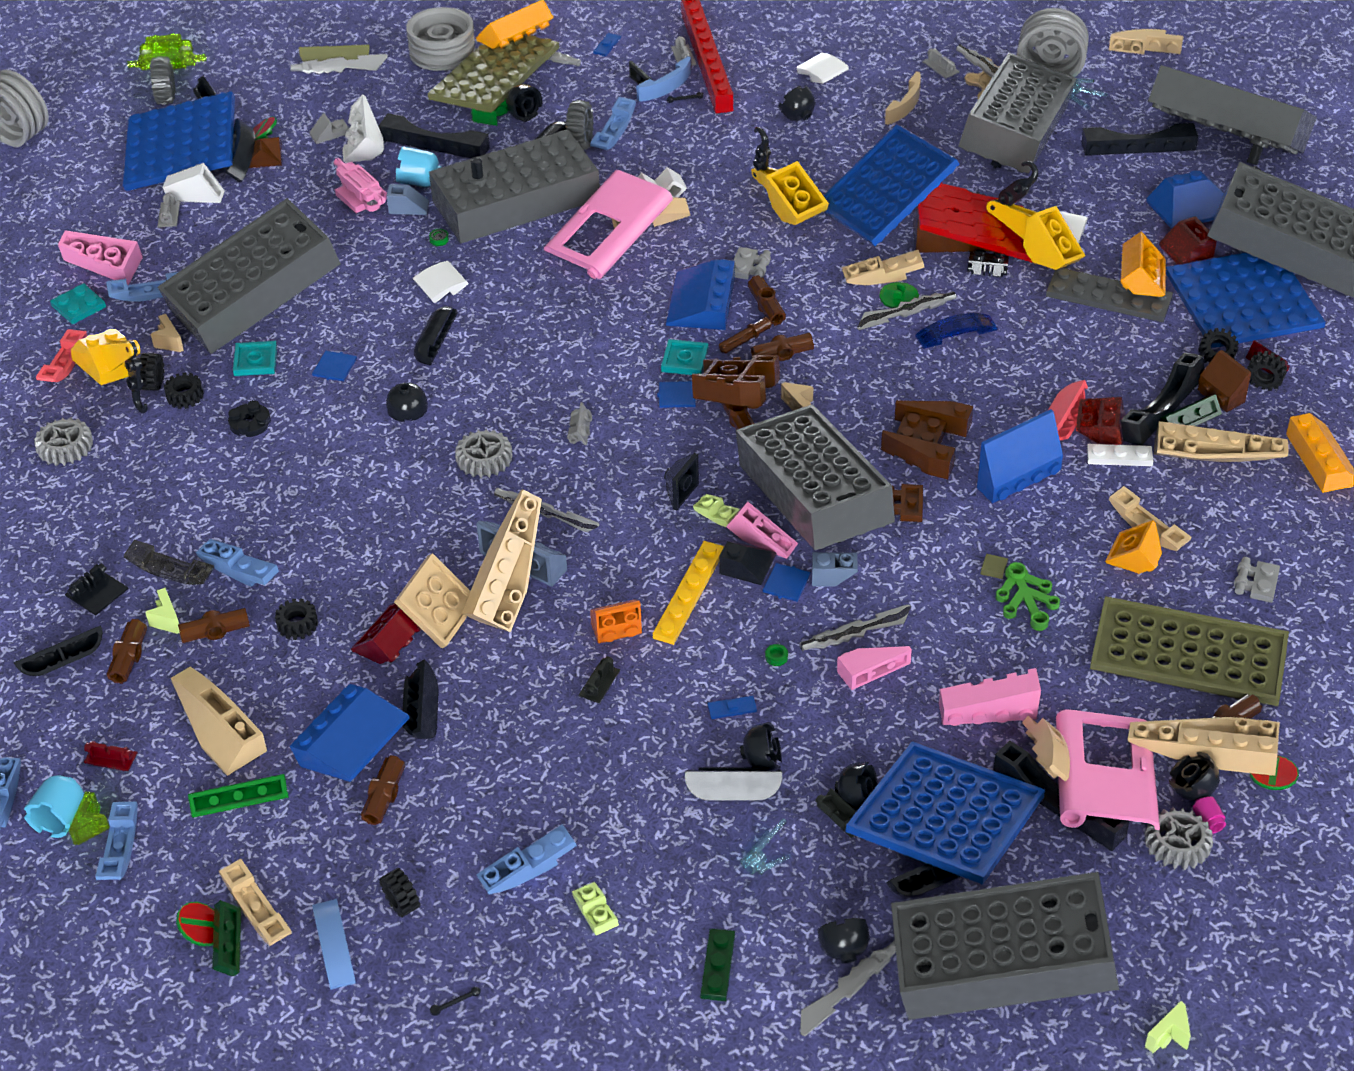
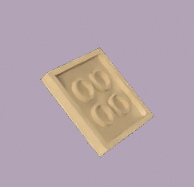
[394,553,470,648]

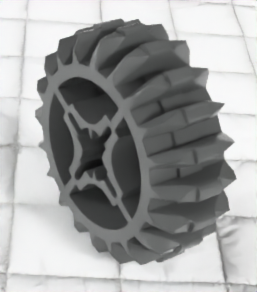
[150,56,176,105]
[566,100,594,150]

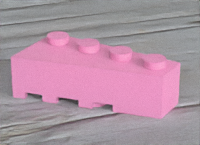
[58,231,143,285]
[939,668,1041,726]

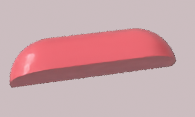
[1048,380,1088,441]

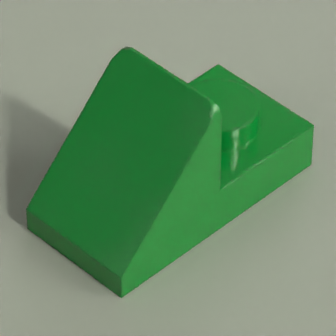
[471,99,508,126]

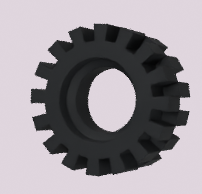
[1198,328,1239,363]
[1247,351,1287,391]
[140,353,165,391]
[164,372,204,409]
[275,598,318,640]
[379,868,421,918]

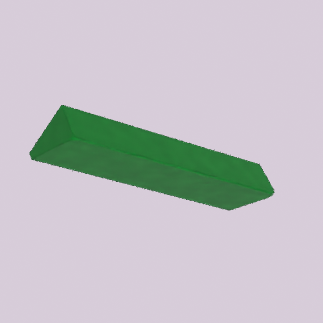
[188,774,289,818]

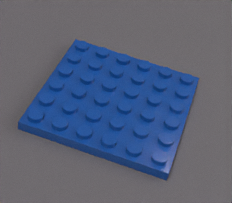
[123,91,235,191]
[823,124,960,246]
[1166,253,1326,348]
[846,742,1045,885]

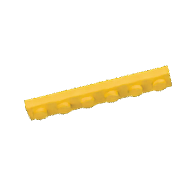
[653,541,724,645]

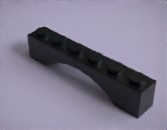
[378,113,490,159]
[1081,123,1198,156]
[1120,352,1205,446]
[993,740,1129,851]

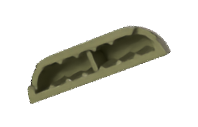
[299,45,370,62]

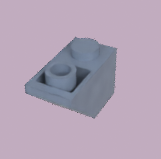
[387,184,429,215]
[812,552,858,587]

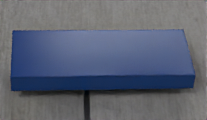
[593,33,621,57]
[707,696,757,719]

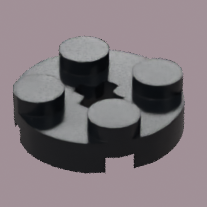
[228,400,271,437]

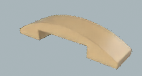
[885,71,921,125]
[1109,486,1191,551]
[219,859,292,946]

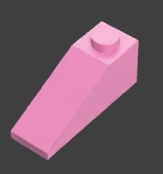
[726,501,798,559]
[837,646,912,690]

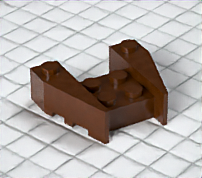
[692,355,780,409]
[881,400,974,480]

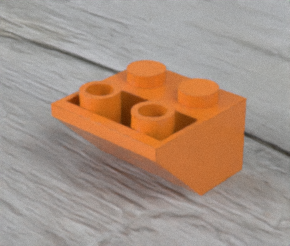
[590,600,642,644]

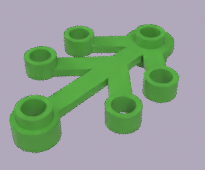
[995,562,1060,631]

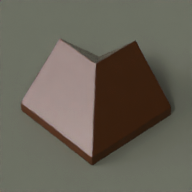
[249,137,282,168]

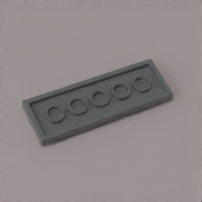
[1046,268,1173,323]

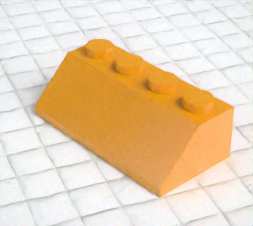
[476,0,554,49]
[1120,231,1166,297]
[1286,413,1354,493]

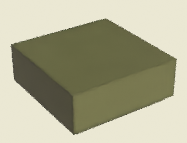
[981,554,1008,579]

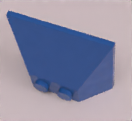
[1146,170,1225,230]

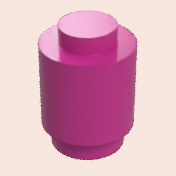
[1192,796,1226,834]

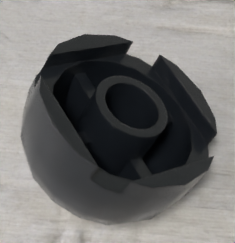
[506,84,542,122]
[778,85,816,121]
[386,382,428,422]
[740,722,782,771]
[1169,752,1220,801]
[835,762,878,810]
[817,918,870,964]

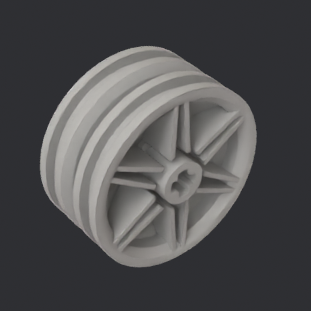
[406,7,476,71]
[1017,8,1089,77]
[0,69,49,147]

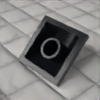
[664,453,699,511]
[719,541,776,585]

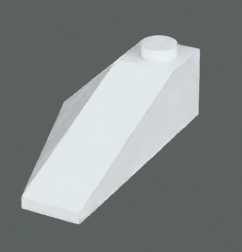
[343,94,384,163]

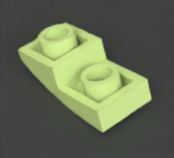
[693,494,740,527]
[572,882,619,935]

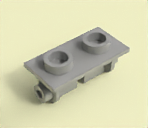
[671,36,696,66]
[923,48,960,79]
[157,193,180,227]
[567,402,592,445]

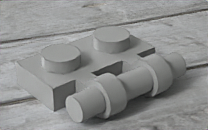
[733,247,771,280]
[1234,557,1280,603]

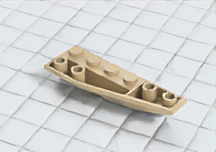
[1154,421,1288,462]
[461,490,542,632]
[171,667,267,776]
[1128,717,1280,776]

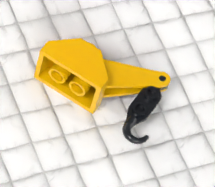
[751,126,829,225]
[987,161,1085,270]
[71,329,148,413]

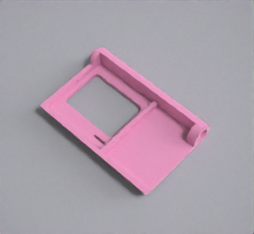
[544,170,673,279]
[1056,710,1160,830]

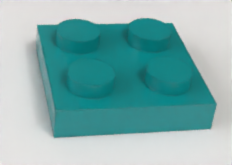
[50,283,106,325]
[661,339,709,375]
[233,341,277,376]

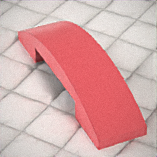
[36,329,87,382]

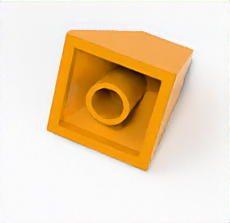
[1105,520,1162,574]

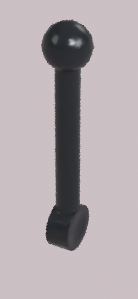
[667,92,703,103]
[430,986,481,1016]

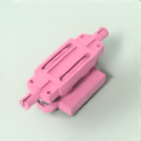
[334,158,387,213]

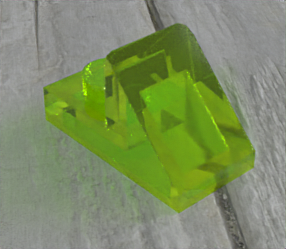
[69,791,109,845]

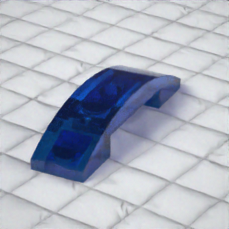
[915,313,998,349]

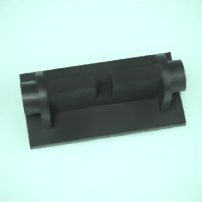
[579,656,620,704]
[815,788,857,838]

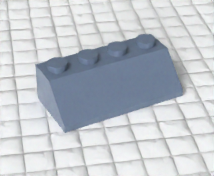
[476,521,567,587]

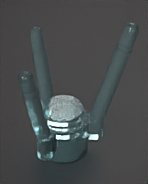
[1070,78,1108,110]
[740,818,791,875]

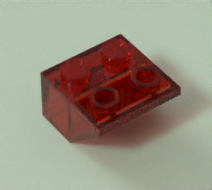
[1159,216,1217,265]
[1076,397,1125,445]

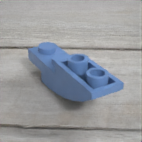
[196,539,279,587]
[0,757,21,829]
[476,824,577,894]

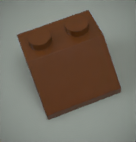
[1198,350,1251,413]

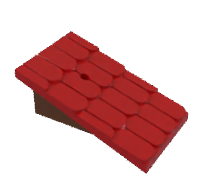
[913,182,1033,263]

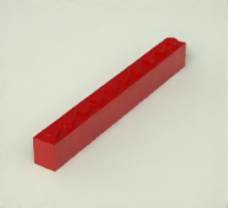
[681,0,733,114]

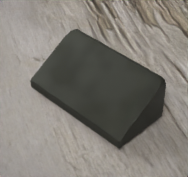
[629,60,652,84]

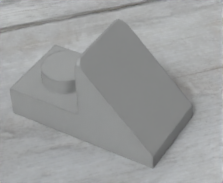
[309,113,349,144]

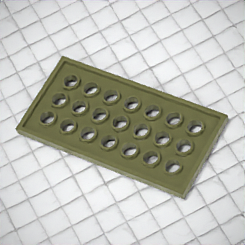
[428,35,559,113]
[1090,596,1289,706]

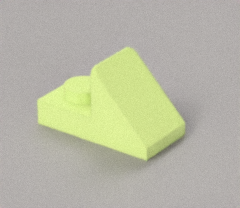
[146,588,180,634]
[1145,1001,1190,1053]

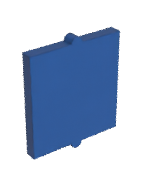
[312,350,357,382]
[657,381,696,408]
[763,563,811,602]

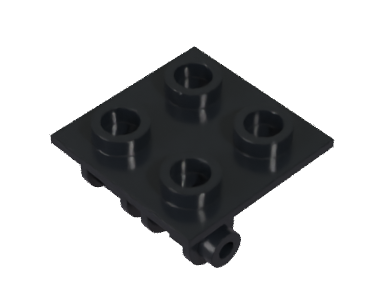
[967,249,1009,277]
[65,563,129,616]

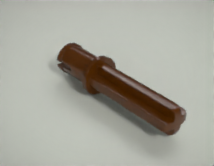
[718,317,772,353]

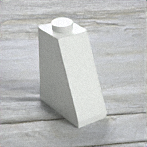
[163,163,225,203]

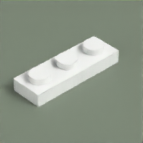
[1087,444,1153,466]

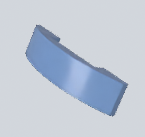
[636,56,691,102]
[590,97,636,150]
[106,272,178,302]
[95,802,138,880]
[312,899,356,990]

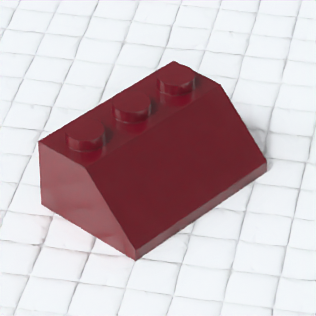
[350,603,422,664]

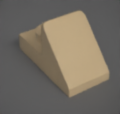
[151,314,184,352]
[781,382,813,411]

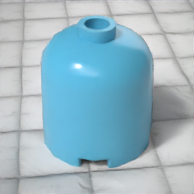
[396,147,442,187]
[24,775,85,838]

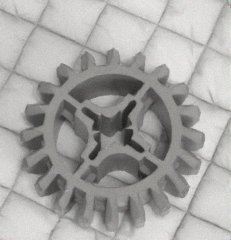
[34,417,93,467]
[455,428,513,478]
[1144,807,1213,871]

